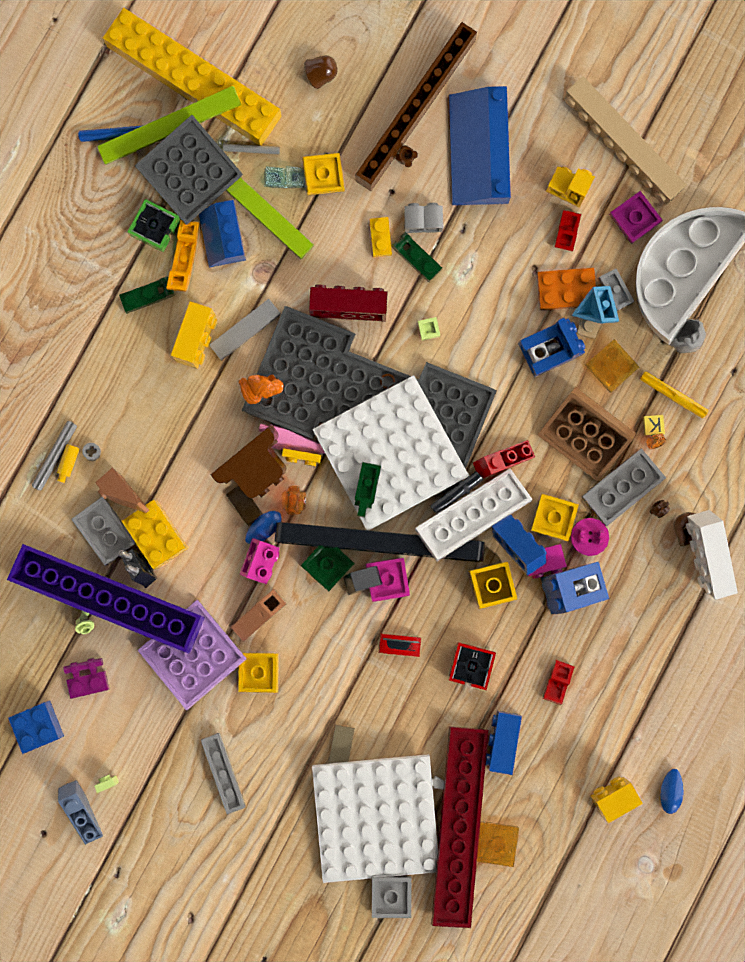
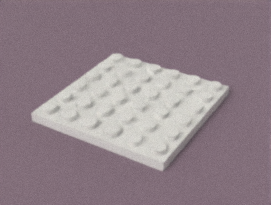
[313,375,469,530]
[312,754,438,883]

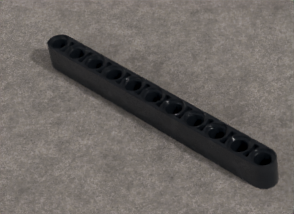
[274,522,485,562]

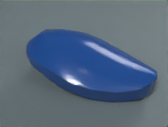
[245,511,282,544]
[660,769,684,814]

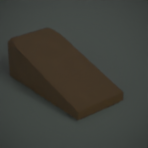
[226,486,263,525]

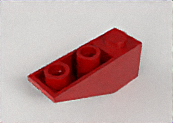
[473,440,535,479]

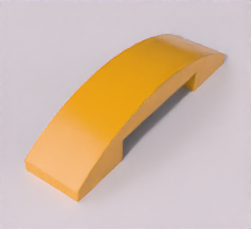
[167,220,199,292]

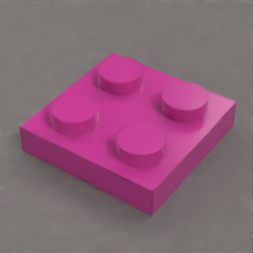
[366,558,410,602]

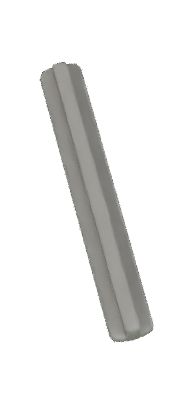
[32,421,77,491]

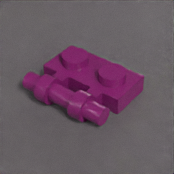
[63,658,110,699]

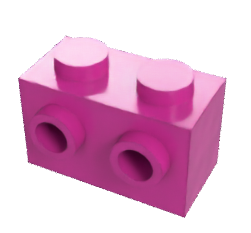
[239,538,280,584]

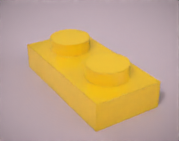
[370,217,392,257]
[282,448,322,467]

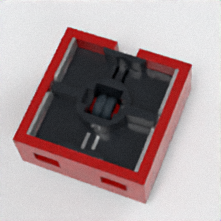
[448,642,496,691]

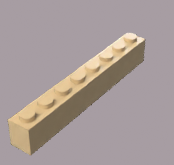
[564,76,687,205]

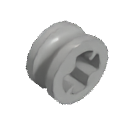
[82,443,101,461]

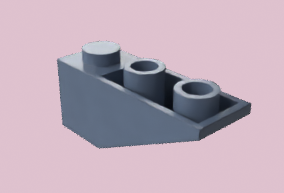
[58,780,103,845]

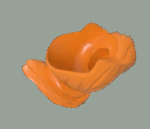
[238,374,283,404]

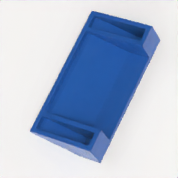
[449,86,511,205]

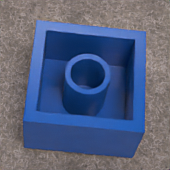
[8,701,64,754]

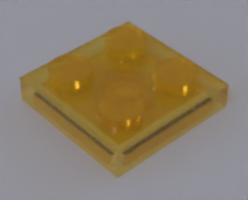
[585,339,640,393]
[477,821,519,867]

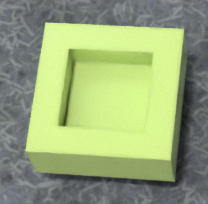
[418,317,440,341]
[94,775,119,793]

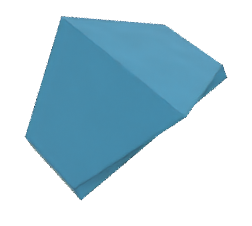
[571,286,619,324]

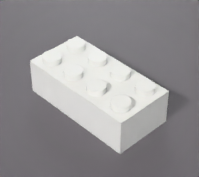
[686,510,738,600]

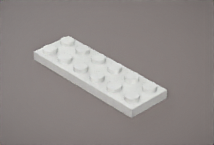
[415,469,532,561]

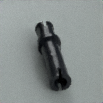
[430,471,483,514]

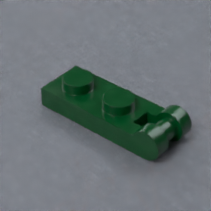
[391,232,442,283]
[119,277,175,314]

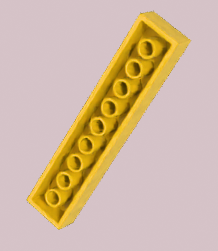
[103,7,282,146]

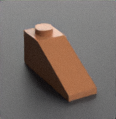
[95,467,149,513]

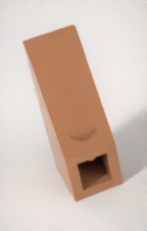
[231,589,287,642]

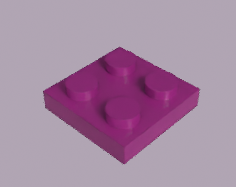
[609,191,663,244]

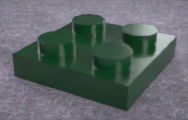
[301,545,355,592]

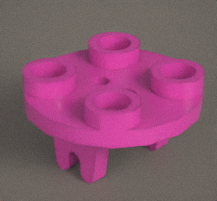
[571,518,609,556]

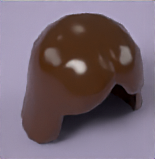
[304,55,338,89]
[674,512,696,547]

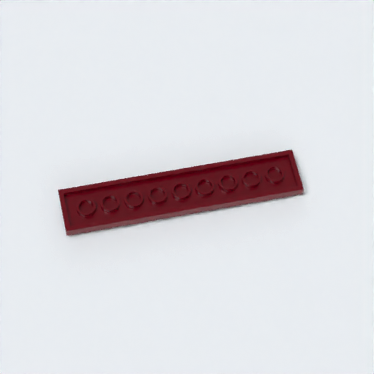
[431,726,489,928]

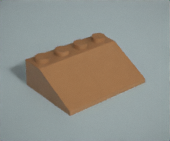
[537,387,636,482]

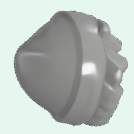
[670,319,706,353]

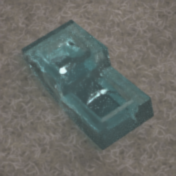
[264,166,305,188]

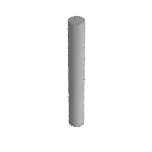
[223,144,280,154]

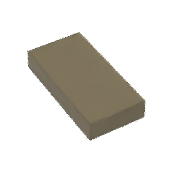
[328,725,355,764]

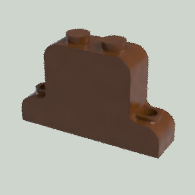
[210,425,287,498]

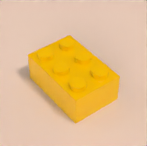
[171,301,218,369]
[122,500,189,570]

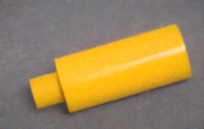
[56,444,80,483]

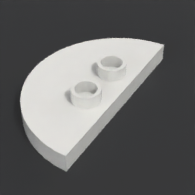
[636,207,745,345]

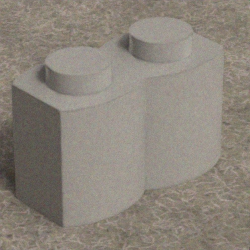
[404,203,443,233]

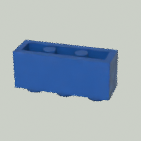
[492,514,547,576]
[485,711,522,775]

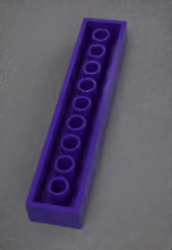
[7,544,205,654]

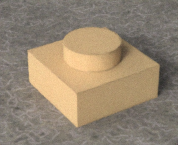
[576,318,600,340]

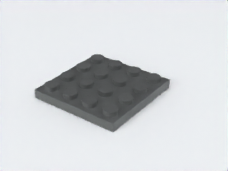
[135,115,243,225]

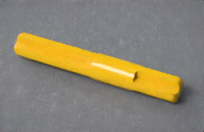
[640,372,708,418]

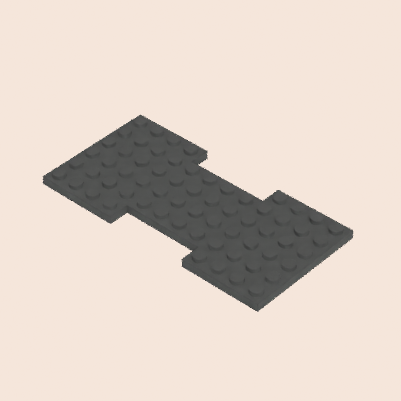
[242,306,497,493]

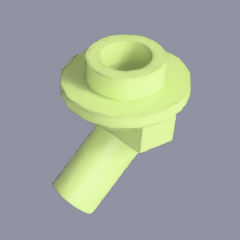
[75,611,95,634]

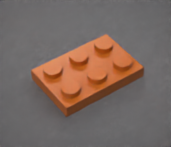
[537,268,596,310]

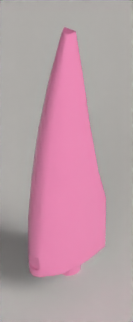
[259,424,325,454]

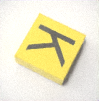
[643,415,665,436]

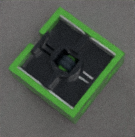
[127,199,181,252]

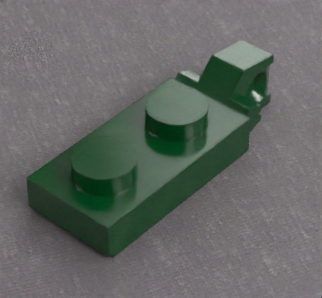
[354,462,381,518]

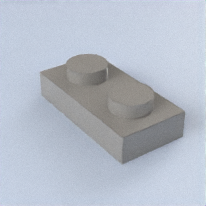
[598,269,634,311]

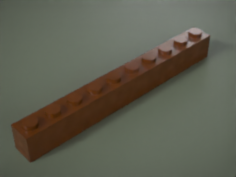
[355,22,477,191]

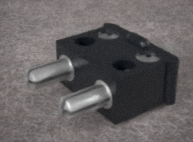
[118,549,157,588]

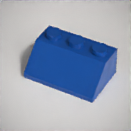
[199,200,246,268]

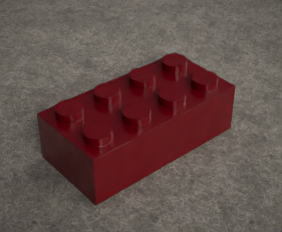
[309,284,388,322]

